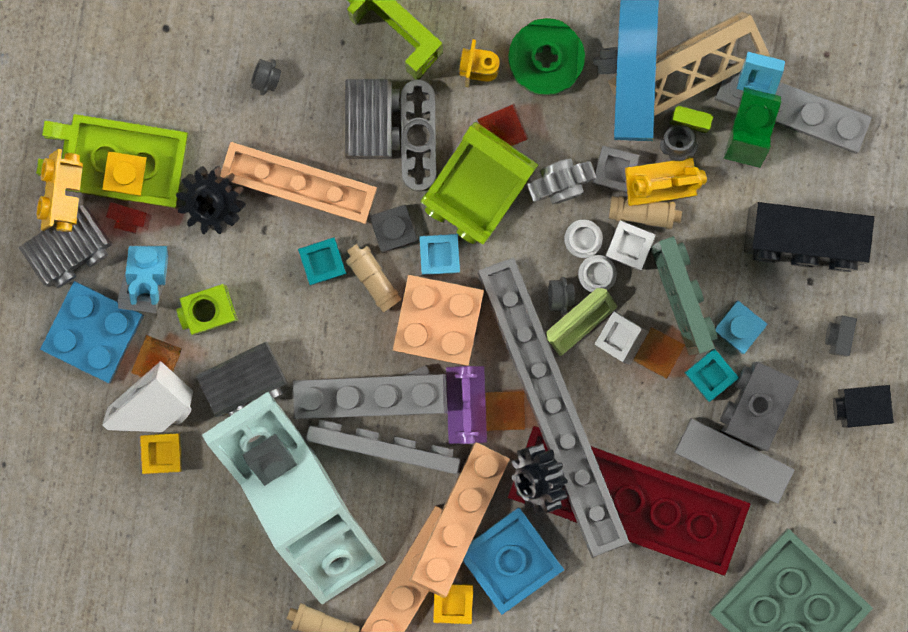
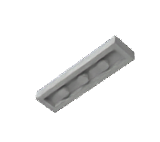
[714,63,872,154]
[293,374,447,419]
[306,420,460,474]

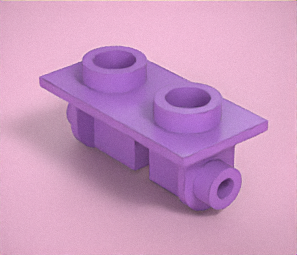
[446,366,487,444]

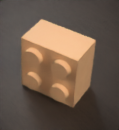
[393,275,484,366]

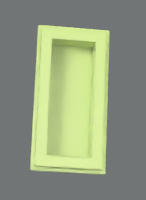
[546,288,618,356]

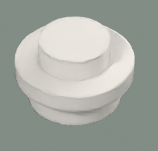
[564,220,603,258]
[578,255,617,292]

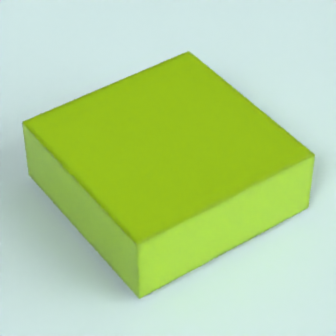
[669,106,713,133]

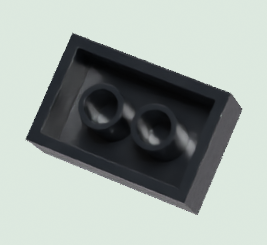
[743,202,875,272]

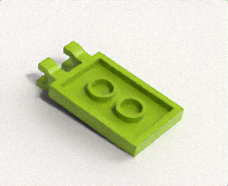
[36,114,188,209]

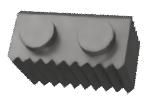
[345,79,400,159]
[18,205,112,289]
[196,342,287,418]

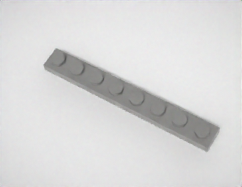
[477,257,630,558]

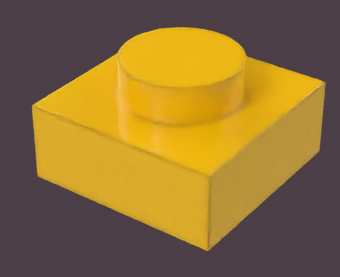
[102,151,147,196]
[140,433,182,474]
[433,584,473,624]

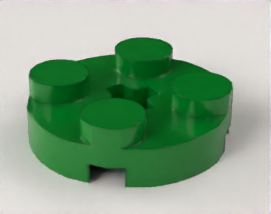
[508,18,585,96]

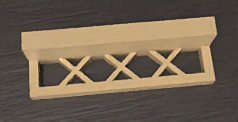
[608,12,770,116]

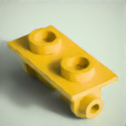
[459,39,500,87]
[36,149,83,232]
[625,158,707,206]

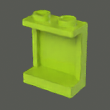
[347,0,443,80]
[420,122,538,245]

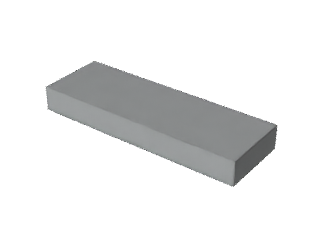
[674,418,795,504]

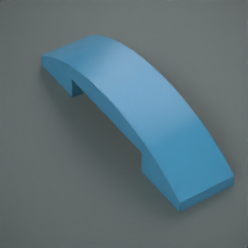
[614,0,659,141]

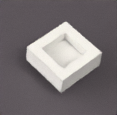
[605,221,655,271]
[595,311,648,365]

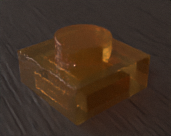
[632,327,685,379]
[131,335,182,377]
[485,391,525,431]

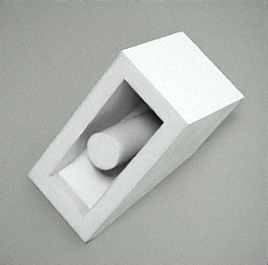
[102,361,194,432]

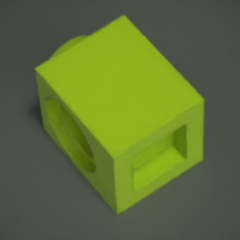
[176,284,238,336]

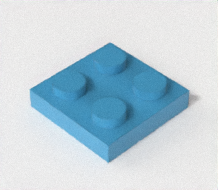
[40,281,144,383]
[463,507,564,615]

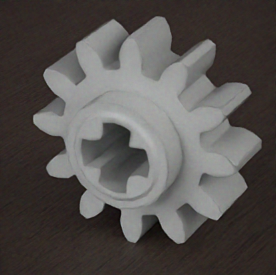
[527,158,597,205]

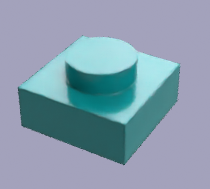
[298,237,347,286]
[684,349,739,402]

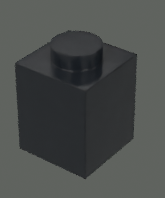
[833,385,894,428]

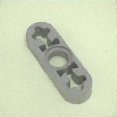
[401,80,436,192]

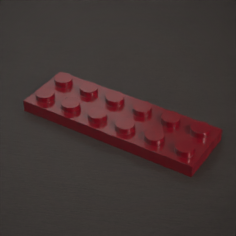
[508,425,751,576]

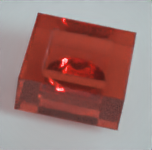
[477,103,529,146]
[106,202,152,234]

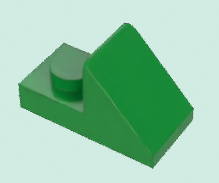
[723,87,781,168]

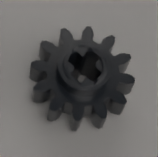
[176,166,246,234]
[511,444,568,515]

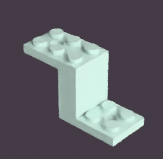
[202,392,386,604]

